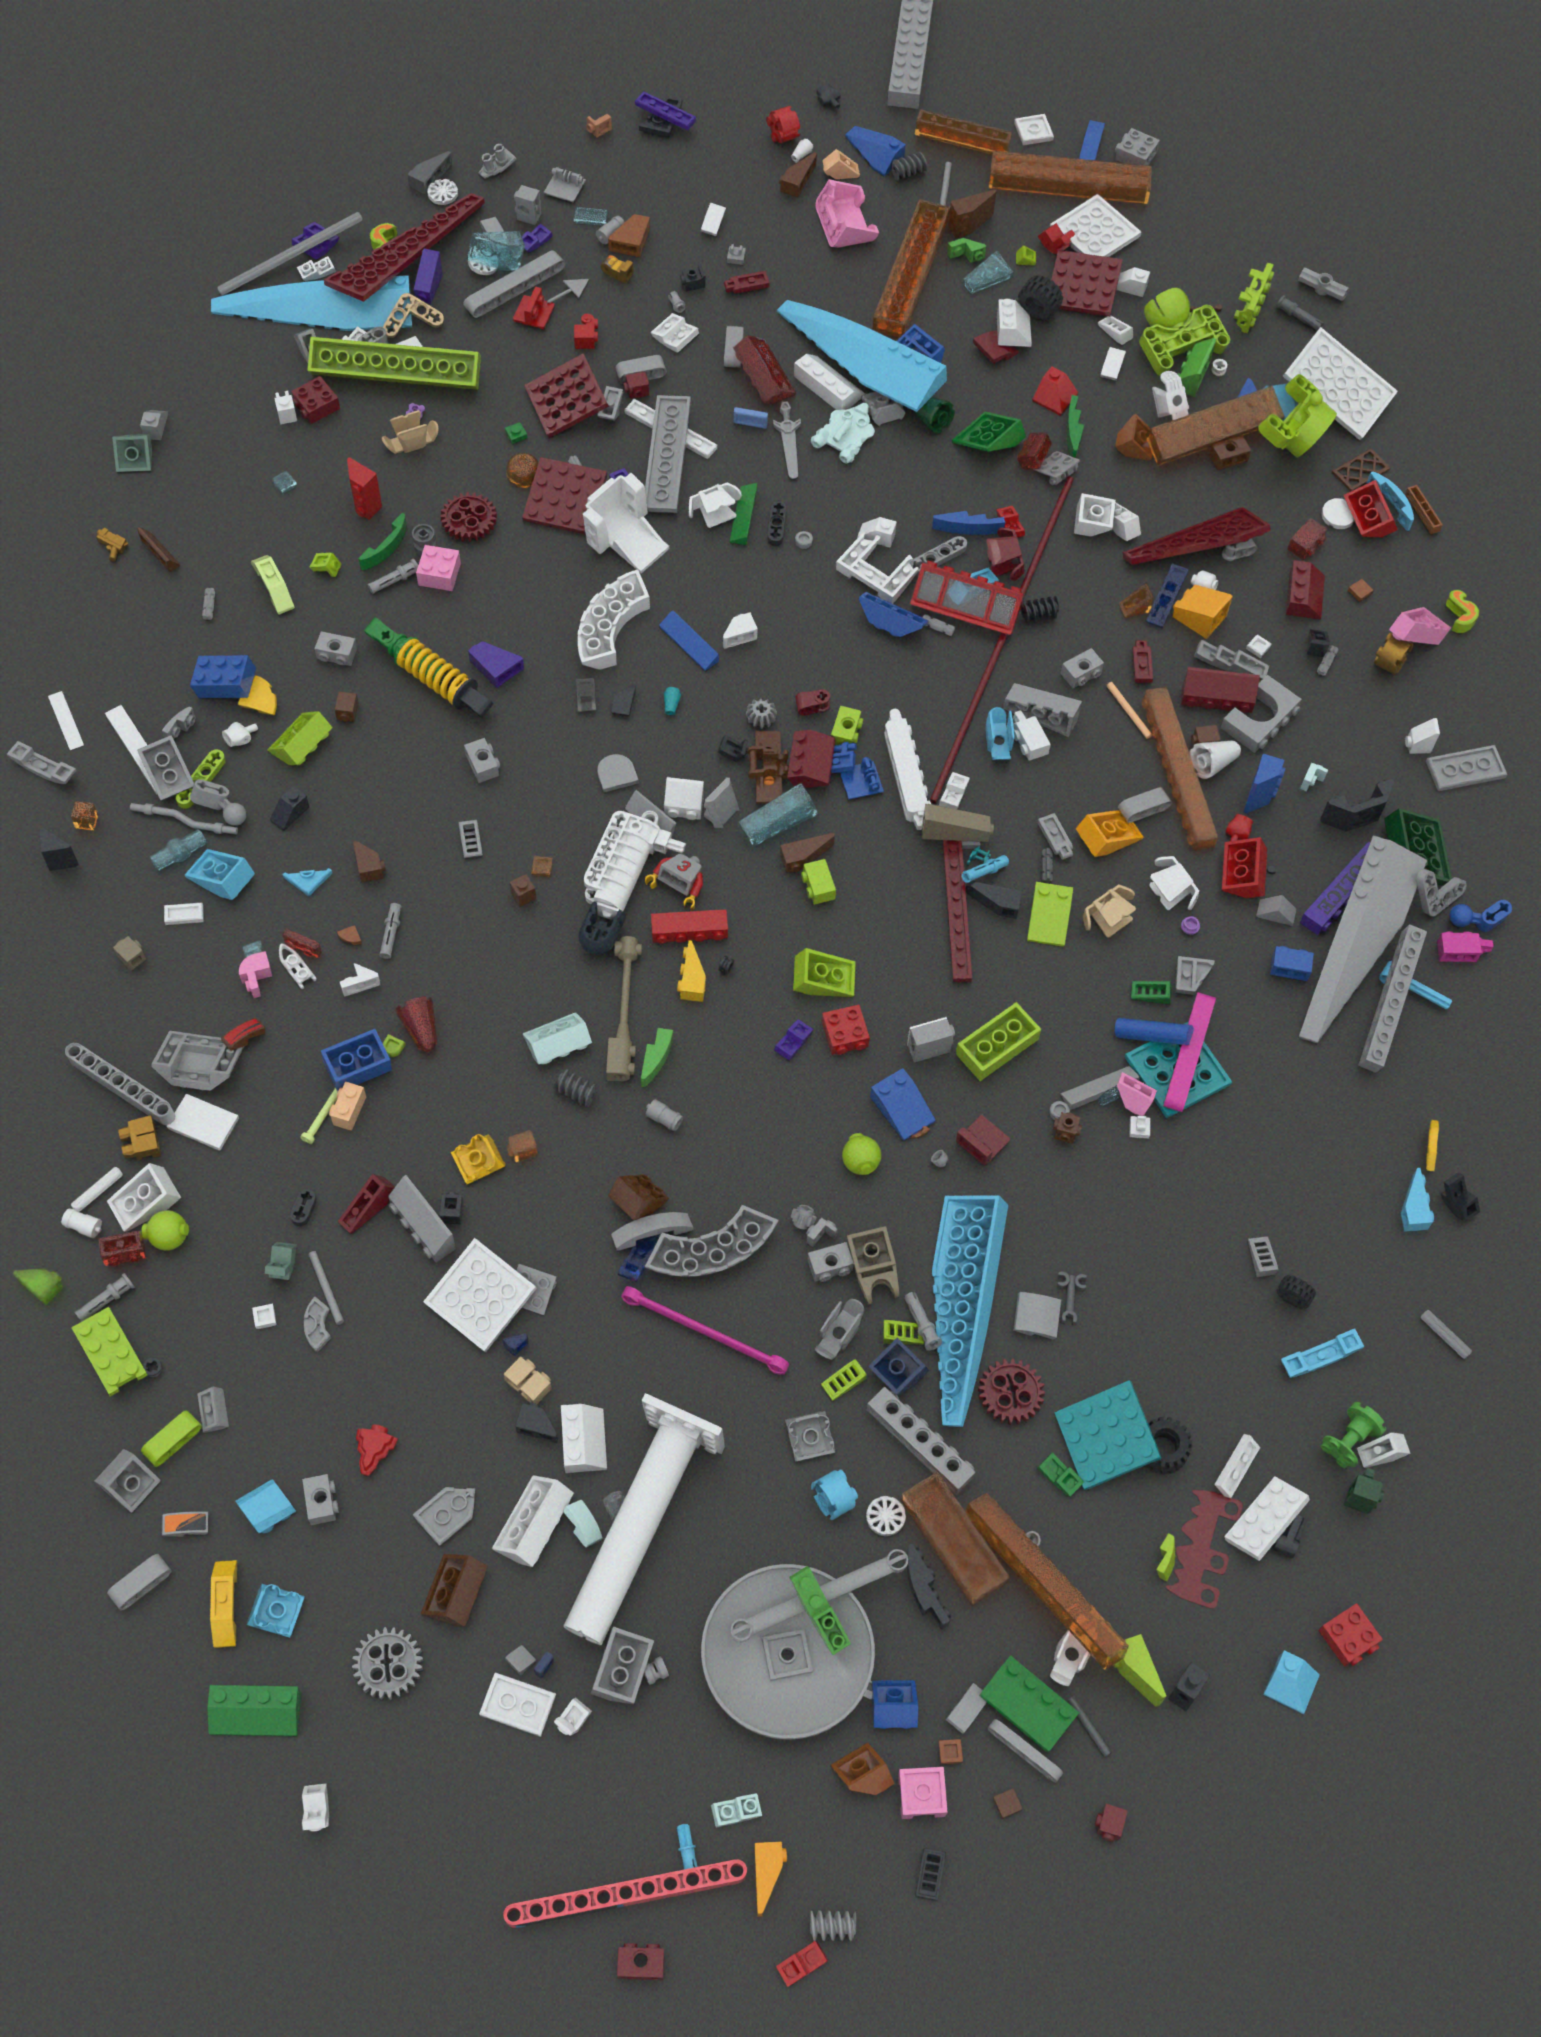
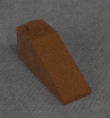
[779,152,817,197]
[780,832,835,873]

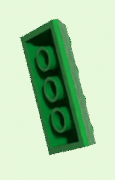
[979,1656,1079,1753]
[207,1685,302,1736]

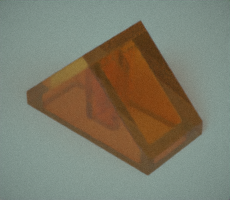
[1119,583,1154,618]

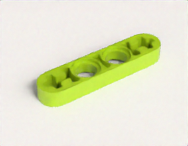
[176,749,226,809]

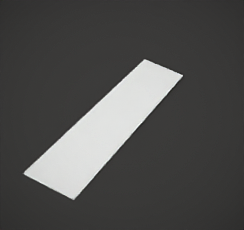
[48,691,84,750]

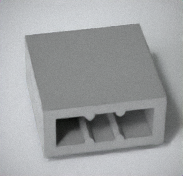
[1115,128,1160,172]

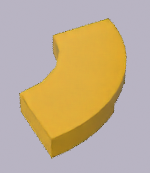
[1426,1120,1439,1171]

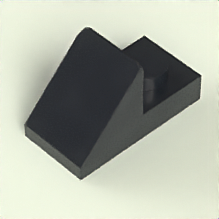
[1307,629,1330,657]

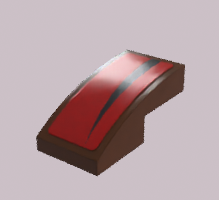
[221,1017,265,1051]

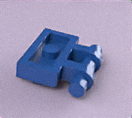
[831,742,857,773]

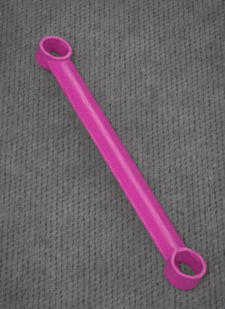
[621,1286,790,1375]

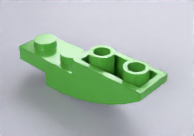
[789,1566,851,1655]

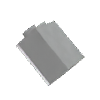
[907,1017,955,1062]

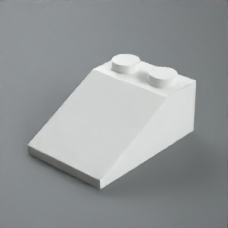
[107,1163,181,1232]

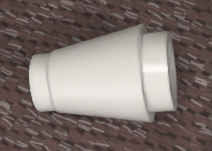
[791,139,813,163]

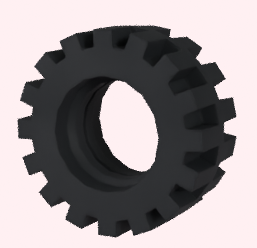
[1276,1275,1316,1309]

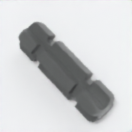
[1041,848,1053,883]

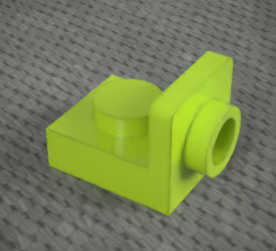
[310,553,341,577]

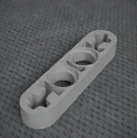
[910,536,967,576]
[988,1719,1063,1783]

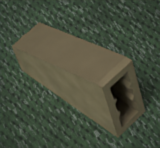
[922,804,994,842]

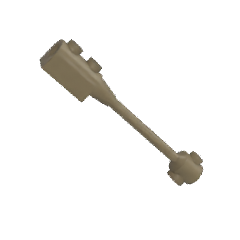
[606,936,642,1081]

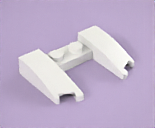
[836,533,919,604]

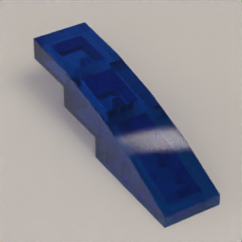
[1146,563,1189,628]

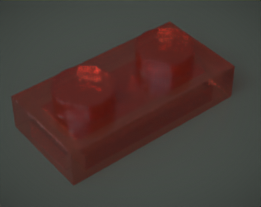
[282,928,322,958]

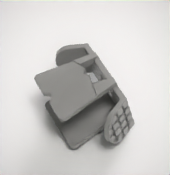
[815,1299,864,1360]

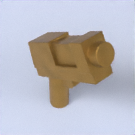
[96,528,128,562]

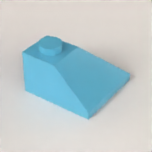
[1263,1650,1320,1714]

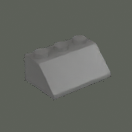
[590,1627,654,1704]

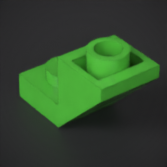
[947,238,986,263]

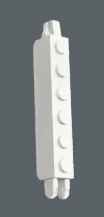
[884,709,931,830]

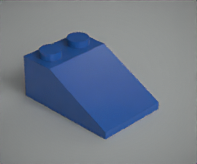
[870,1068,936,1141]

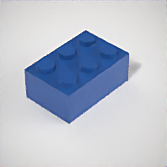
[190,655,256,698]
[321,1029,392,1092]

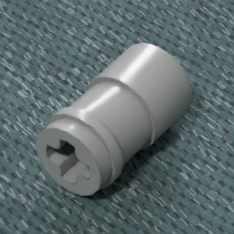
[596,216,625,244]
[646,1099,683,1131]

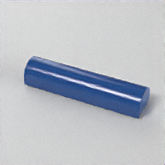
[1115,1018,1194,1045]

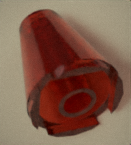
[395,996,437,1052]

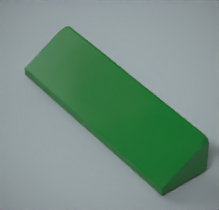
[730,483,758,545]

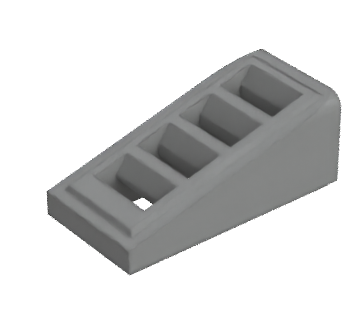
[459,820,483,858]
[1248,1236,1279,1277]

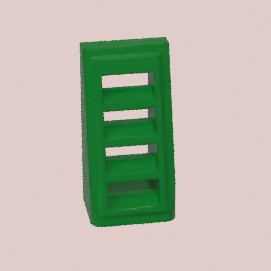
[1131,981,1172,1004]

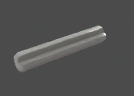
[1421,1310,1472,1359]

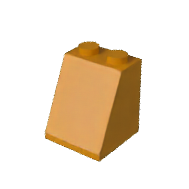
[1172,585,1233,639]

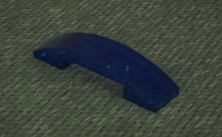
[618,1234,661,1282]

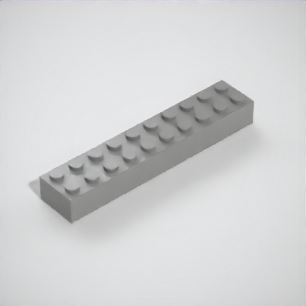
[887,0,934,109]

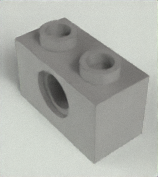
[514,185,541,225]
[314,631,357,666]
[1060,648,1104,688]
[464,738,501,783]
[807,1242,854,1282]
[302,1474,339,1525]

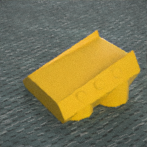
[451,1134,505,1184]

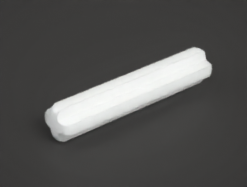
[71,1167,123,1212]

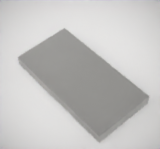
[1426,745,1508,791]

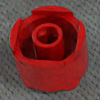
[766,106,800,144]

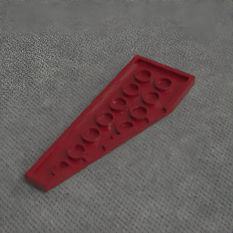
[1123,507,1271,565]

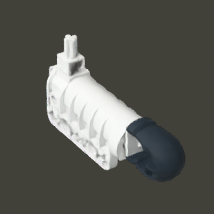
[578,811,686,955]

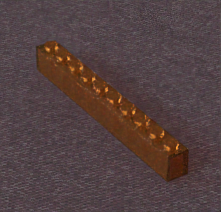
[1142,687,1218,851]
[964,1493,1129,1670]

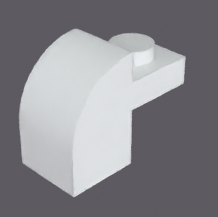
[302,1784,329,1831]

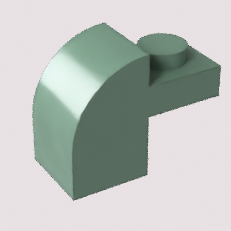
[265,1242,297,1280]

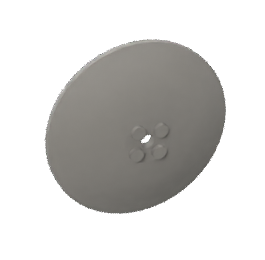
[701,1564,875,1740]

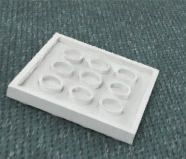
[1050,194,1141,257]
[423,1238,537,1352]

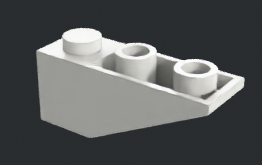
[1112,502,1141,541]

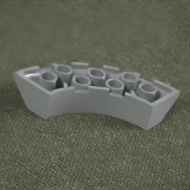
[645,1205,779,1276]

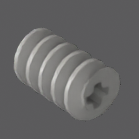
[810,1910,856,1941]

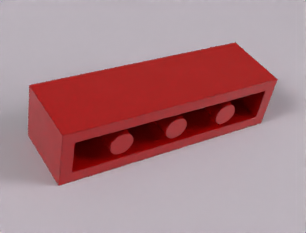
[651,910,728,944]

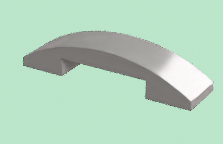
[7,741,77,784]
[611,1212,694,1251]

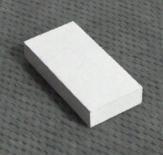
[164,903,204,925]

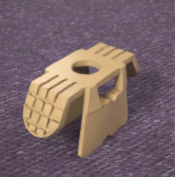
[382,410,439,454]
[1083,884,1136,938]

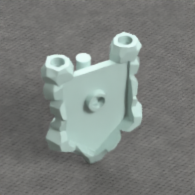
[811,403,875,464]

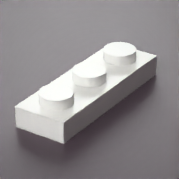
[1214,1434,1260,1498]

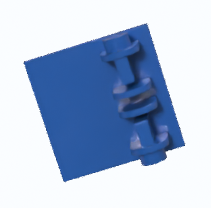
[840,757,884,800]

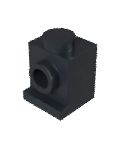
[680,264,706,291]
[439,1192,463,1224]

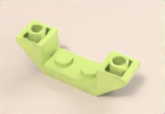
[251,555,295,615]

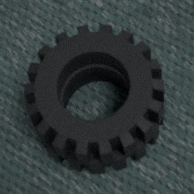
[1018,275,1063,321]
[1145,1417,1192,1474]

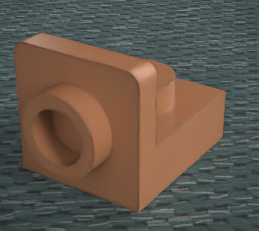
[586,114,612,138]

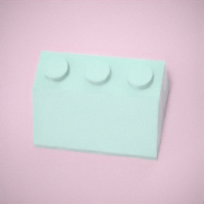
[523,1012,592,1064]

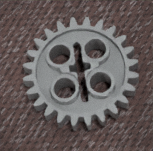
[352,1627,423,1700]

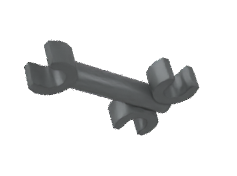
[1057,1271,1087,1325]

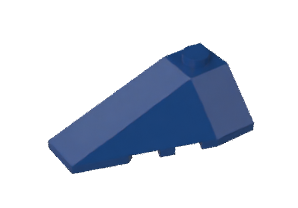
[845,126,906,176]

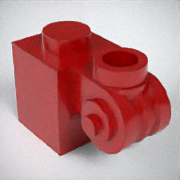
[574,314,598,349]

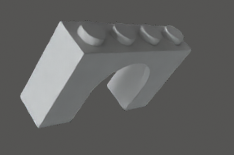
[1221,675,1302,753]

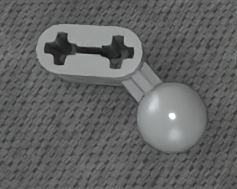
[190,780,246,826]

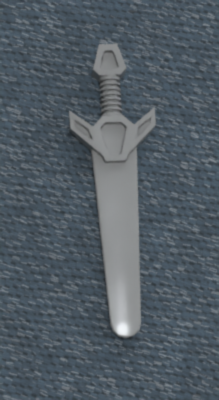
[773,401,801,479]

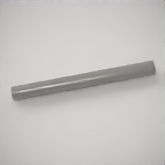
[939,162,952,214]
[308,1251,344,1325]

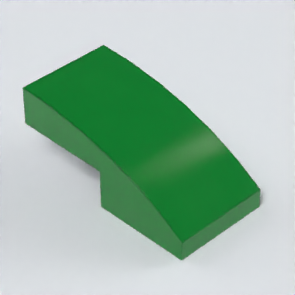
[1037,1453,1083,1497]

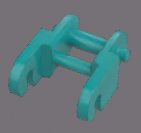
[967,846,991,865]

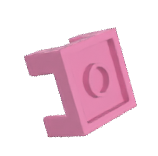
[898,1767,947,1819]

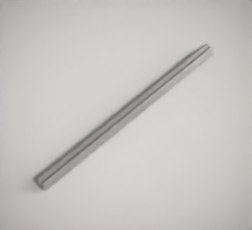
[217,212,362,296]

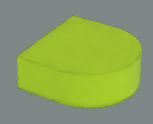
[383,1034,406,1057]

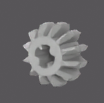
[746,698,777,729]

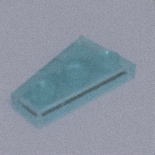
[963,251,1014,294]

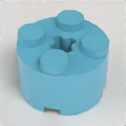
[811,1470,858,1520]

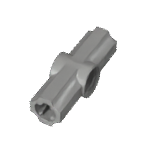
[1298,267,1349,301]

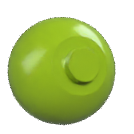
[842,1133,881,1175]
[142,1210,189,1251]

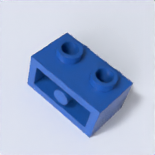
[1270,946,1314,981]

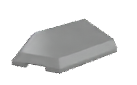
[413,1487,475,1546]

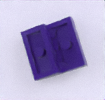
[292,222,339,260]

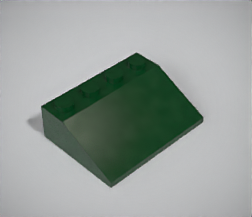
[1384,808,1452,885]

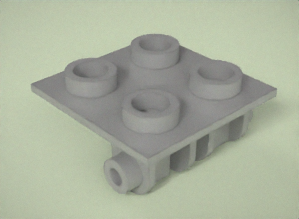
[544,167,586,202]
[1033,451,1080,485]
[516,1264,557,1315]

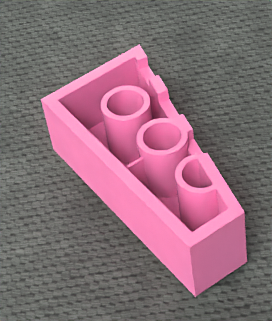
[1389,607,1451,645]

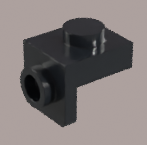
[717,735,748,762]

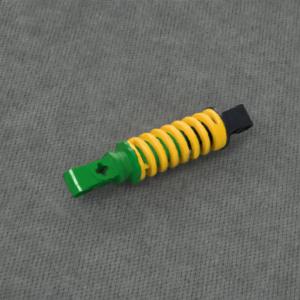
[364,617,494,718]

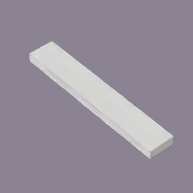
[624,399,717,459]
[105,705,157,795]

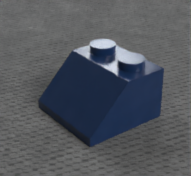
[868,1338,929,1395]

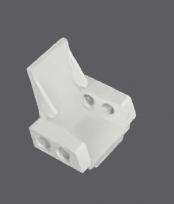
[583,473,670,574]

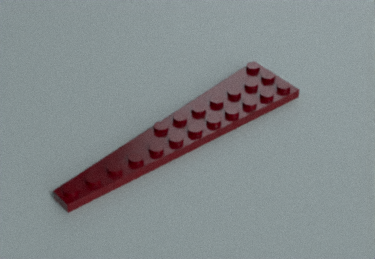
[324,193,485,302]

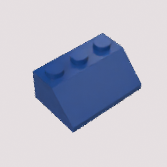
[1244,754,1286,813]

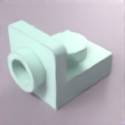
[1300,763,1328,792]

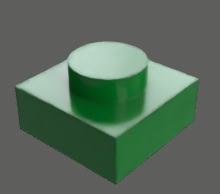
[505,422,528,444]

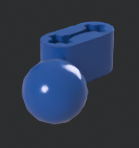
[1449,900,1512,932]

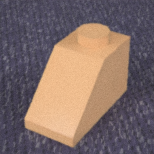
[823,149,860,179]

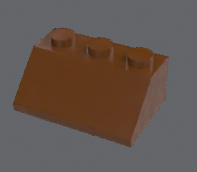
[421,1554,488,1626]

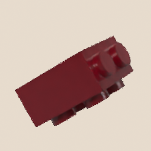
[291,376,340,424]

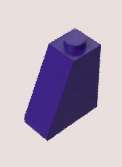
[414,249,442,304]
[468,641,524,688]

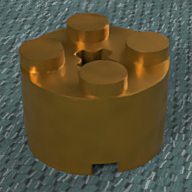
[1374,632,1413,675]

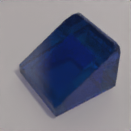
[502,1334,529,1356]

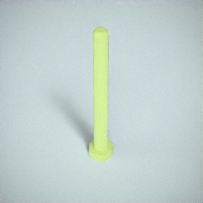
[300,1088,338,1144]

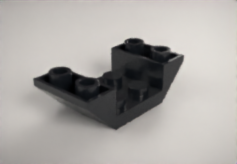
[1320,779,1395,832]

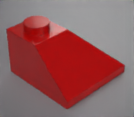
[1032,366,1078,416]

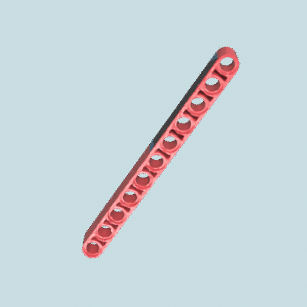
[504,1860,747,1928]

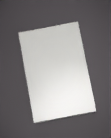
[167,1094,239,1151]
[479,1673,556,1737]

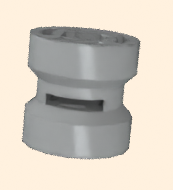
[644,1656,669,1685]

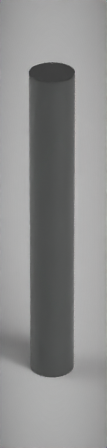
[1067,1696,1112,1757]

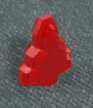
[356,1425,398,1476]

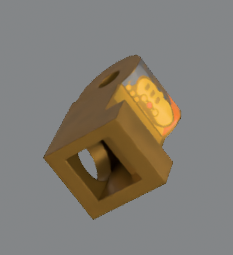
[601,255,634,283]

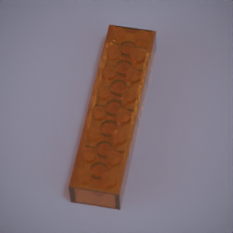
[1145,385,1285,466]

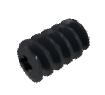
[1020,596,1059,623]

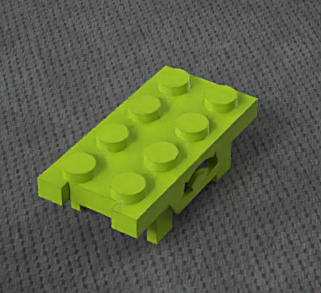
[1234,262,1274,333]
[71,1307,147,1397]

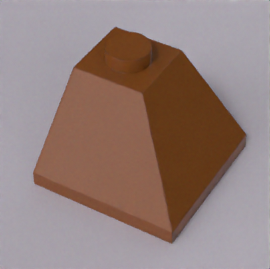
[1115,414,1156,461]
[831,1743,895,1795]

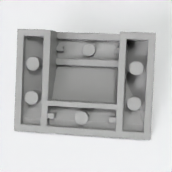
[152,1031,244,1091]

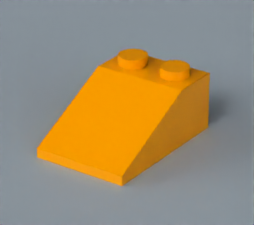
[1076,810,1144,857]

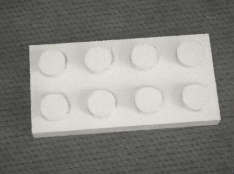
[1224,1476,1310,1561]

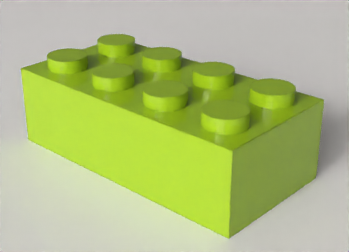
[956,1002,1041,1081]

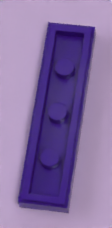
[635,91,696,131]

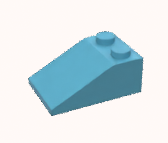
[185,849,255,900]

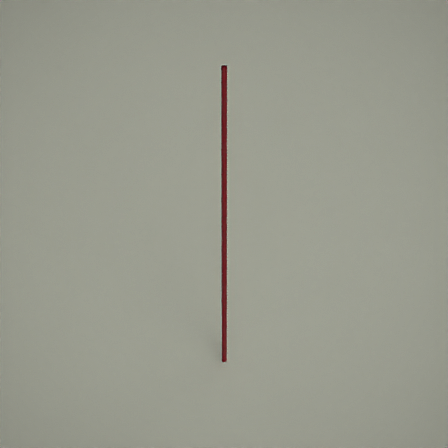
[929,476,1074,804]

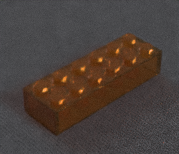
[901,1472,1009,1606]

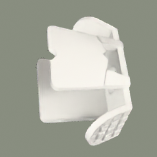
[1152,371,1189,429]
[689,483,742,528]
[1149,856,1199,911]
[1050,1617,1097,1686]

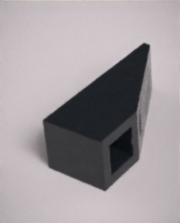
[965,881,1022,919]

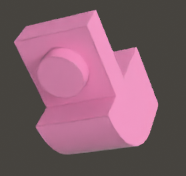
[239,951,272,998]

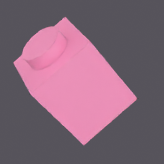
[1117,1072,1157,1116]

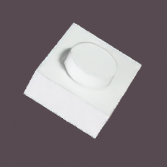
[554,1697,592,1736]

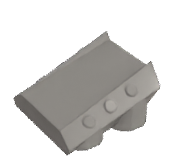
[861,391,905,427]
[704,778,740,828]
[785,1411,835,1461]

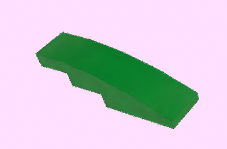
[1066,395,1084,458]

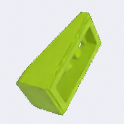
[883,1320,924,1345]
[821,1359,867,1401]

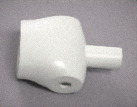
[222,722,258,747]

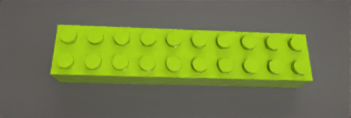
[308,337,481,390]

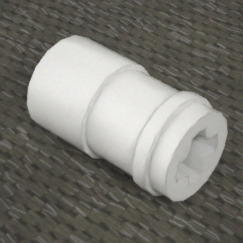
[61,1208,102,1238]

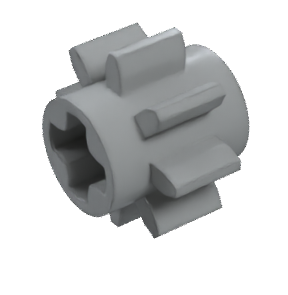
[791,1205,817,1229]

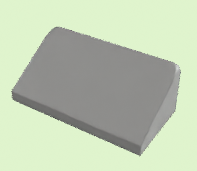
[197,1386,229,1433]

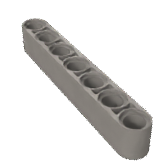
[463,250,565,318]
[65,1043,175,1125]

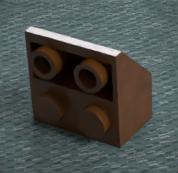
[608,1174,669,1220]

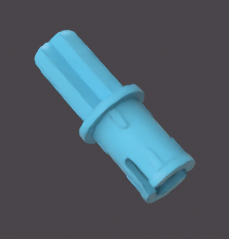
[677,1824,698,1870]

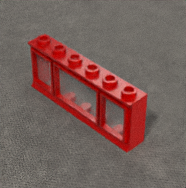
[910,561,1025,635]

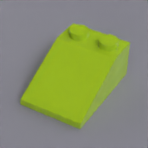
[1027,882,1073,947]
[793,948,855,997]
[1110,1634,1166,1707]

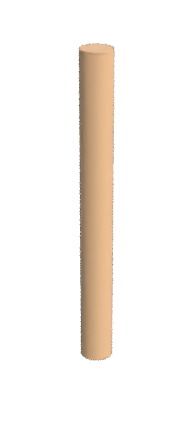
[1107,682,1152,739]

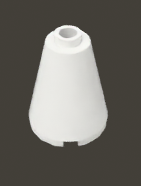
[1189,741,1241,779]

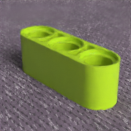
[141,1410,202,1467]

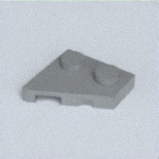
[1175,956,1215,995]

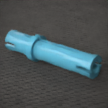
[962,855,1009,883]

